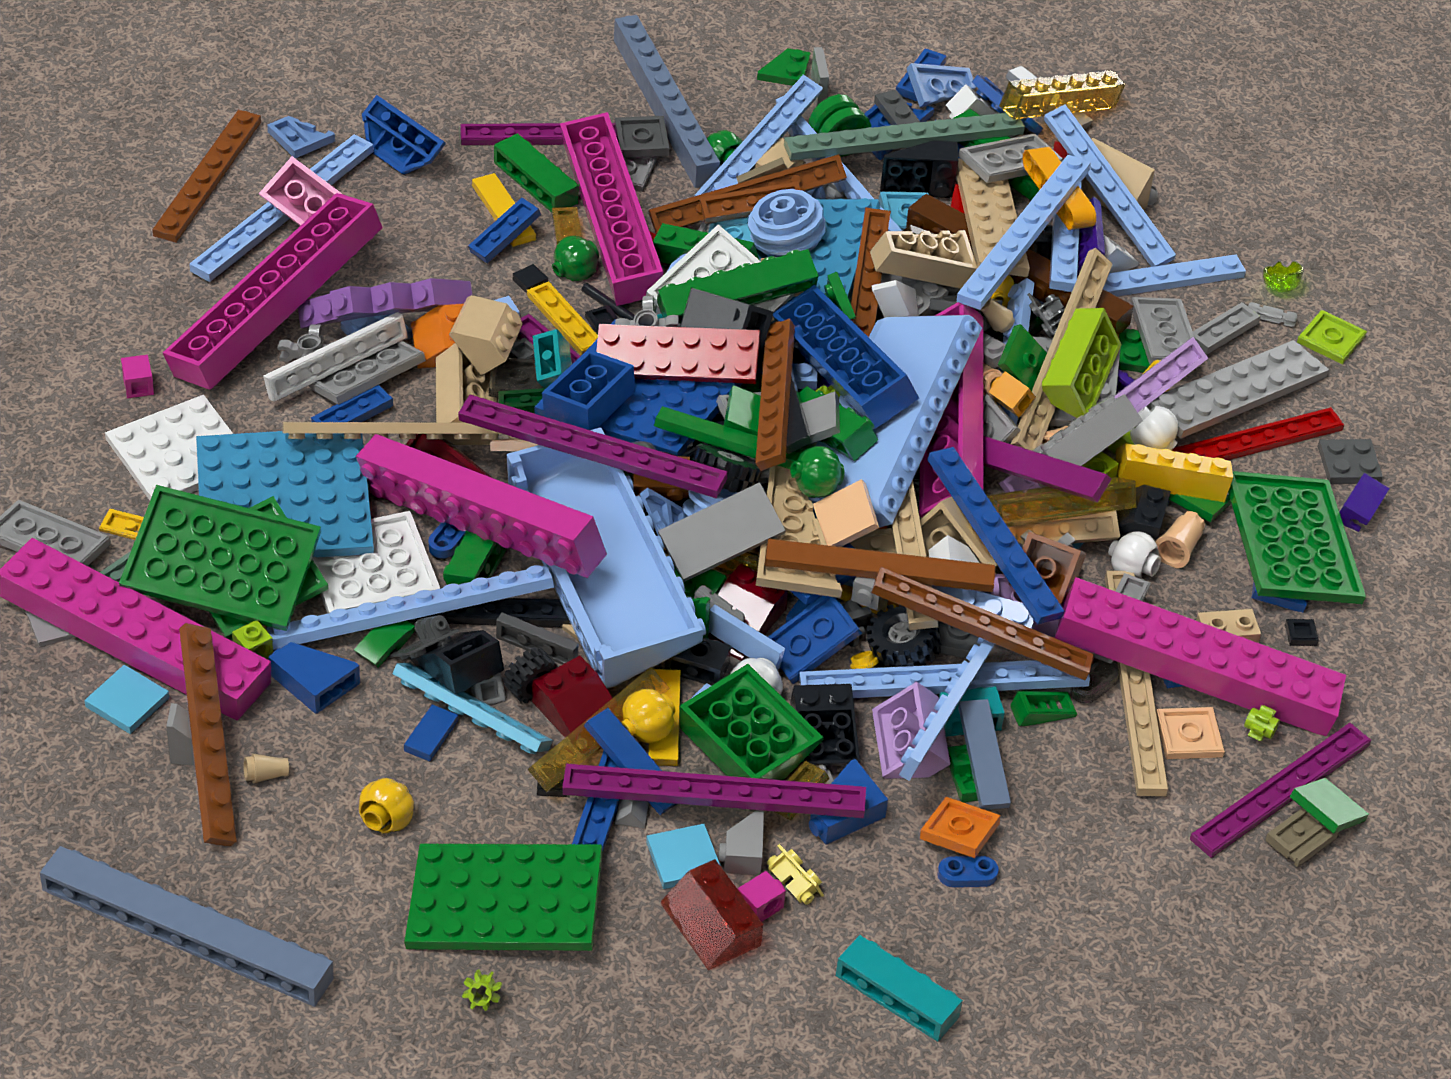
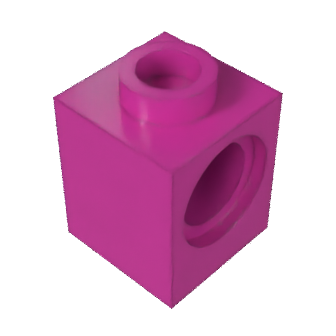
[121,354,154,399]
[736,871,786,926]

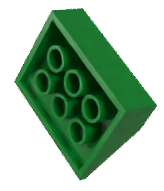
[679,664,823,780]

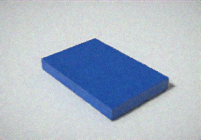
[768,596,862,684]

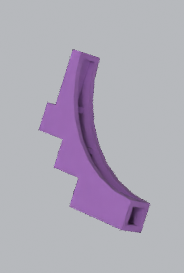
[298,278,472,328]

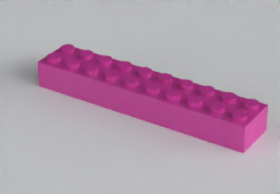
[560,112,664,306]
[163,193,383,390]
[919,302,983,518]
[356,434,607,578]
[0,538,271,721]
[1055,577,1346,736]

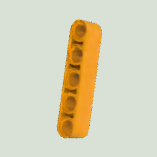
[1022,147,1096,230]

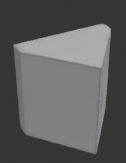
[470,673,506,705]
[615,799,649,828]

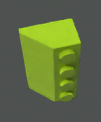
[1042,308,1121,418]

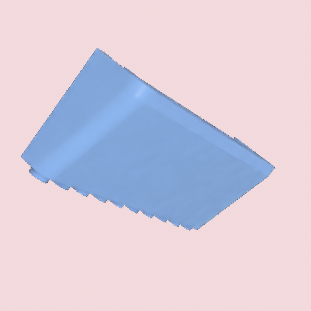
[808,315,982,527]
[507,428,706,689]

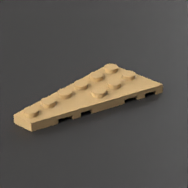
[756,465,842,598]

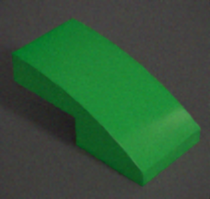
[354,620,416,668]
[947,745,978,803]

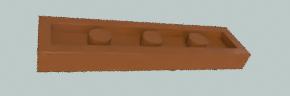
[699,181,801,224]

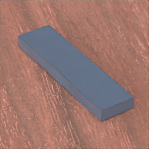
[958,699,1011,810]

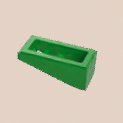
[1010,691,1077,726]

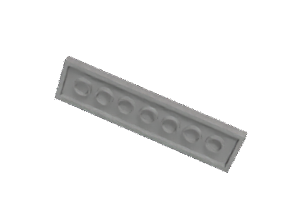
[1146,340,1329,439]

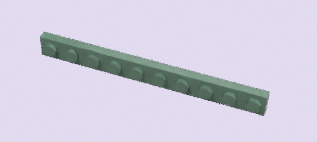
[784,112,1025,161]

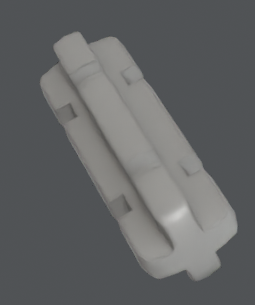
[1248,302,1297,327]
[694,585,745,622]

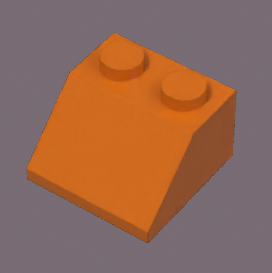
[411,304,464,369]

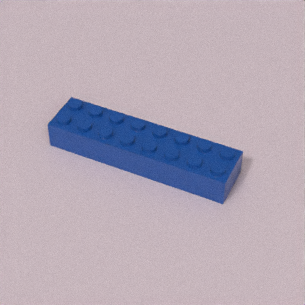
[773,285,919,429]

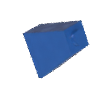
[269,642,360,714]
[809,759,888,845]

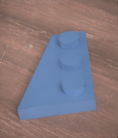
[906,63,976,108]

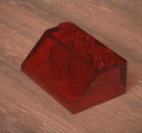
[661,859,764,970]

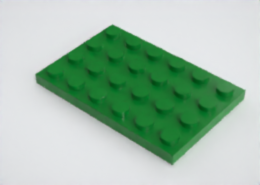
[1228,471,1366,604]
[119,485,321,631]
[404,844,603,951]

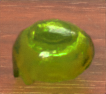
[1262,261,1304,292]

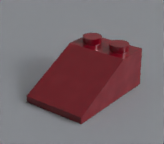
[708,564,789,661]
[532,655,623,758]

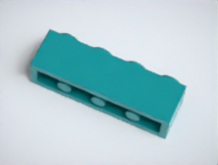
[835,935,963,1042]

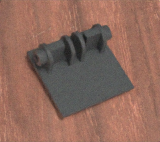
[1027,293,1065,338]
[389,615,459,660]

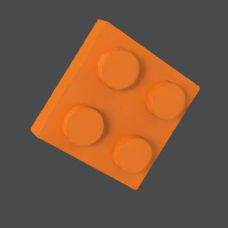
[920,797,1000,858]

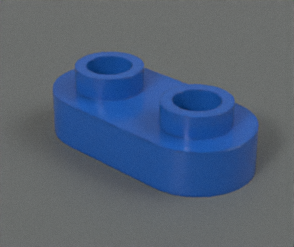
[428,522,466,558]
[937,856,999,887]

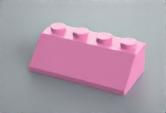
[259,156,342,226]

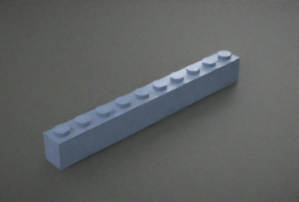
[614,15,720,188]
[40,846,334,1007]

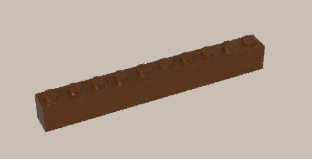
[906,193,1134,336]

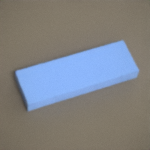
[709,605,785,670]

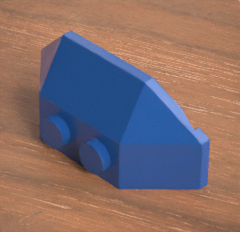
[362,95,446,174]

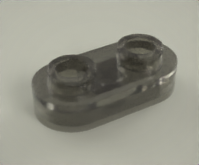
[1070,660,1119,703]

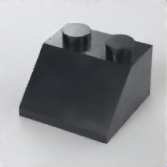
[1109,485,1171,542]

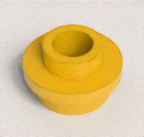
[850,651,879,669]

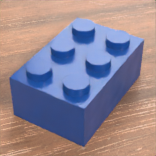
[542,349,635,430]

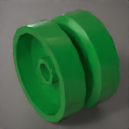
[808,94,871,157]

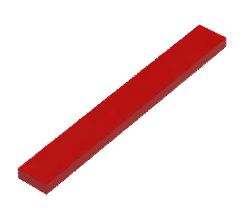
[1171,407,1344,461]

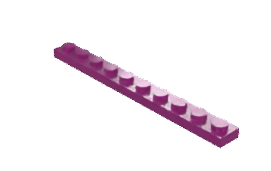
[458,395,727,499]
[563,764,866,818]

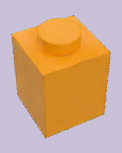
[989,371,1036,418]

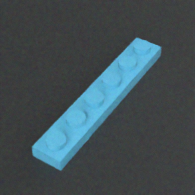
[392,663,553,754]

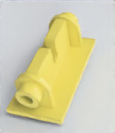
[767,844,824,905]

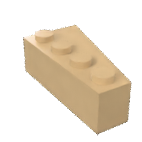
[870,230,977,289]

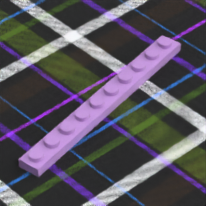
[999,337,1208,505]

